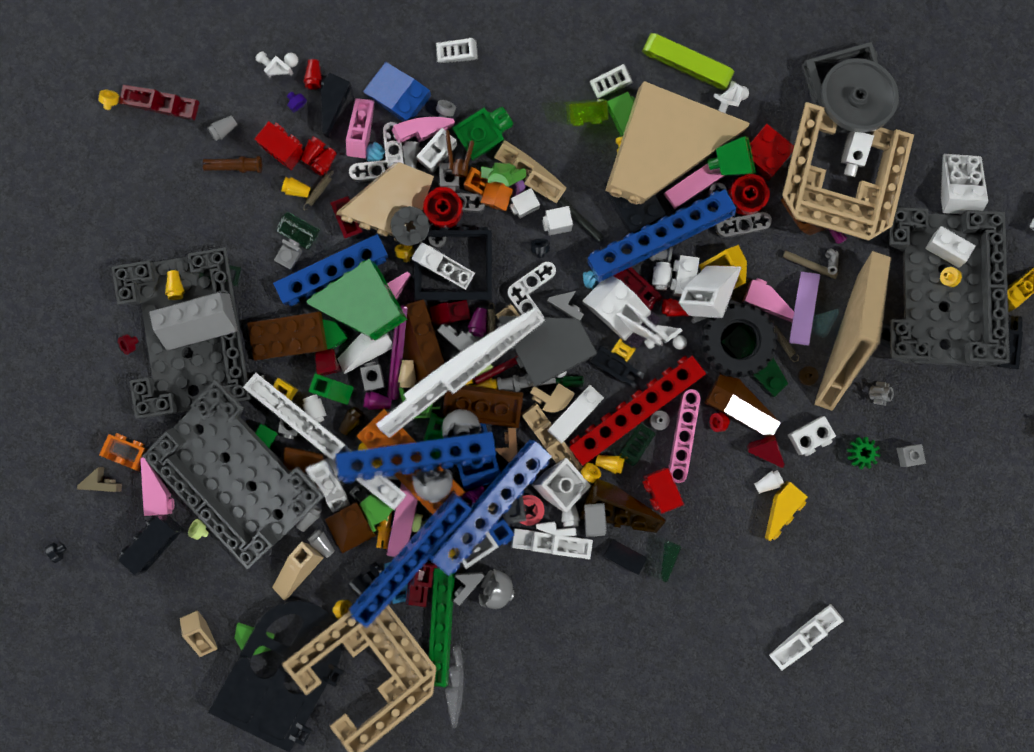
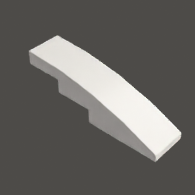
[511,528,593,559]
[769,604,843,670]

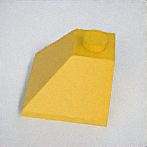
[699,245,747,290]

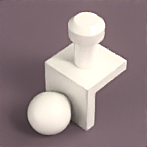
[256,51,298,78]
[714,81,749,113]
[644,325,687,349]

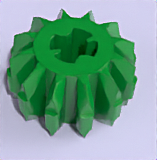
[847,437,881,469]

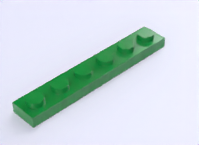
[429,568,455,687]

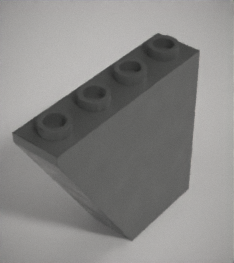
[497,316,597,388]

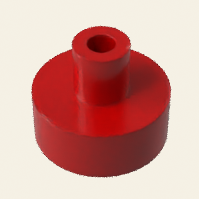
[710,412,730,432]

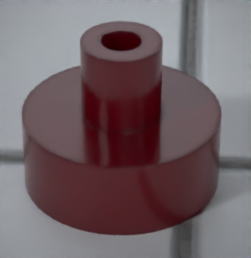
[118,334,139,355]

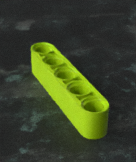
[642,33,734,90]

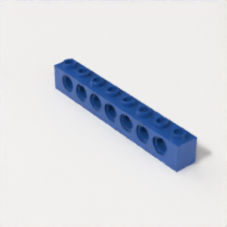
[588,189,736,283]
[335,432,496,483]
[429,439,552,575]
[350,491,472,628]

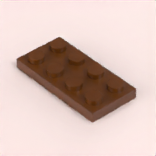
[248,312,327,361]
[443,385,523,428]

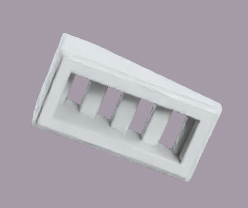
[436,38,478,63]
[590,64,633,98]

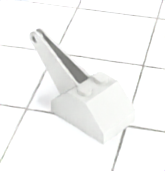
[582,276,667,346]

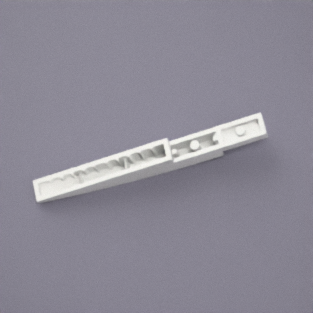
[376,308,545,438]
[243,373,407,511]

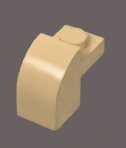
[530,383,575,413]

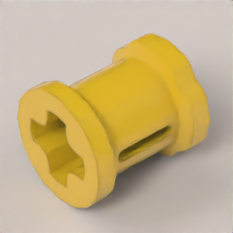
[611,338,636,362]

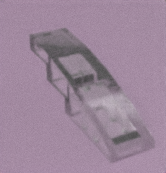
[445,644,464,728]

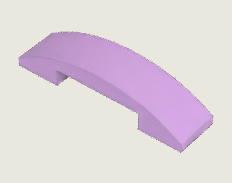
[789,272,820,346]

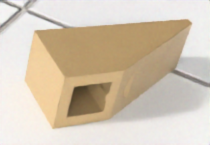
[272,542,324,601]

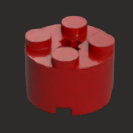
[728,174,770,216]
[423,187,463,228]

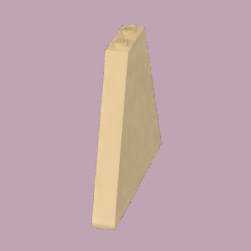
[605,81,749,204]
[814,251,891,411]

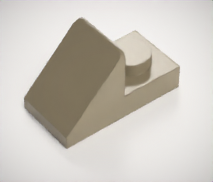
[77,467,122,492]

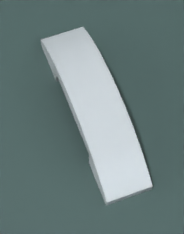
[306,461,350,513]

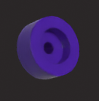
[287,92,307,112]

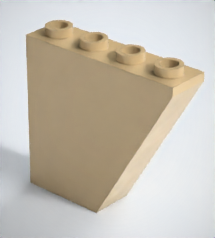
[336,162,434,242]

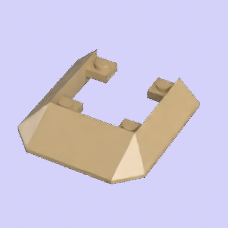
[782,102,914,240]
[282,605,436,752]

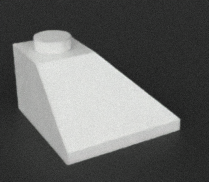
[532,458,591,513]

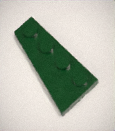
[721,323,788,397]

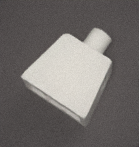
[841,132,874,177]

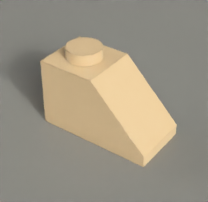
[180,610,217,657]

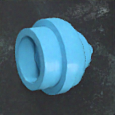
[366,142,385,161]
[583,271,600,290]

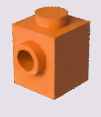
[480,182,513,211]

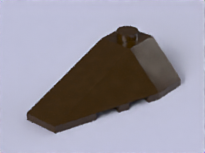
[579,479,666,533]

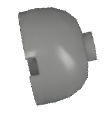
[442,409,482,439]
[412,468,452,503]
[479,569,514,609]

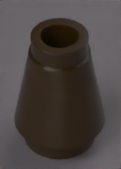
[338,407,365,436]

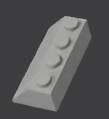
[149,292,238,350]

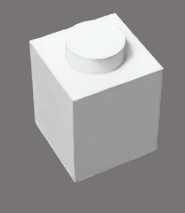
[509,188,540,218]

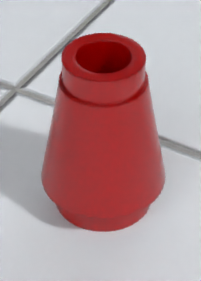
[303,59,322,89]
[301,136,326,165]
[310,147,337,176]
[661,298,689,317]

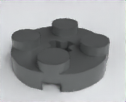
[391,207,429,246]

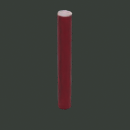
[473,356,518,385]

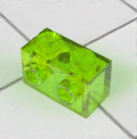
[566,99,608,126]

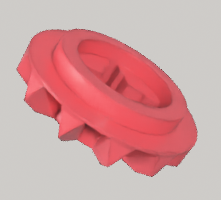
[520,495,545,526]

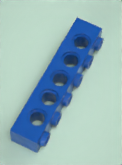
[273,234,389,307]

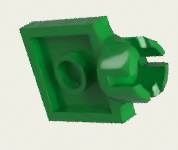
[453,107,513,161]

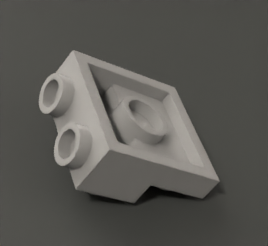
[438,325,477,352]

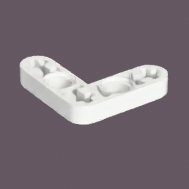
[349,122,404,182]
[508,262,556,318]

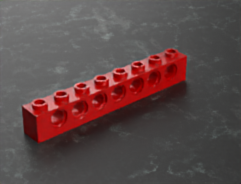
[568,355,706,466]

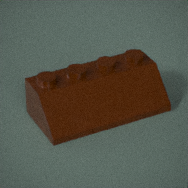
[403,299,445,385]

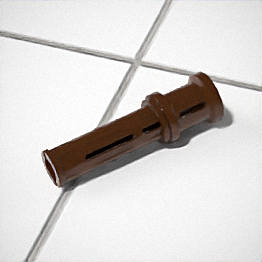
[203,156,263,173]

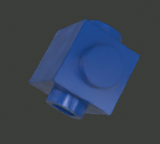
[488,516,515,546]

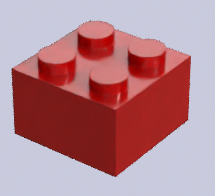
[255,121,304,170]
[750,124,794,181]
[642,467,684,514]

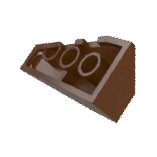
[704,373,780,437]

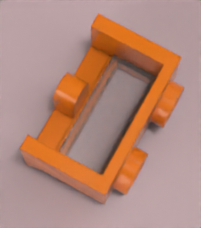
[99,433,147,472]

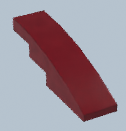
[119,85,200,120]
[405,559,437,607]

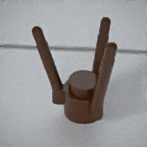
[446,130,474,177]

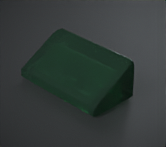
[276,212,320,250]

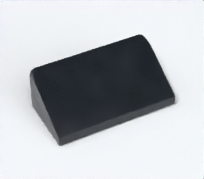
[604,539,647,575]

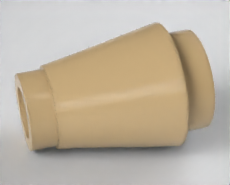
[398,360,417,387]

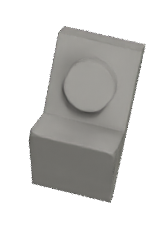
[547,291,584,320]
[585,503,606,537]
[454,572,485,606]

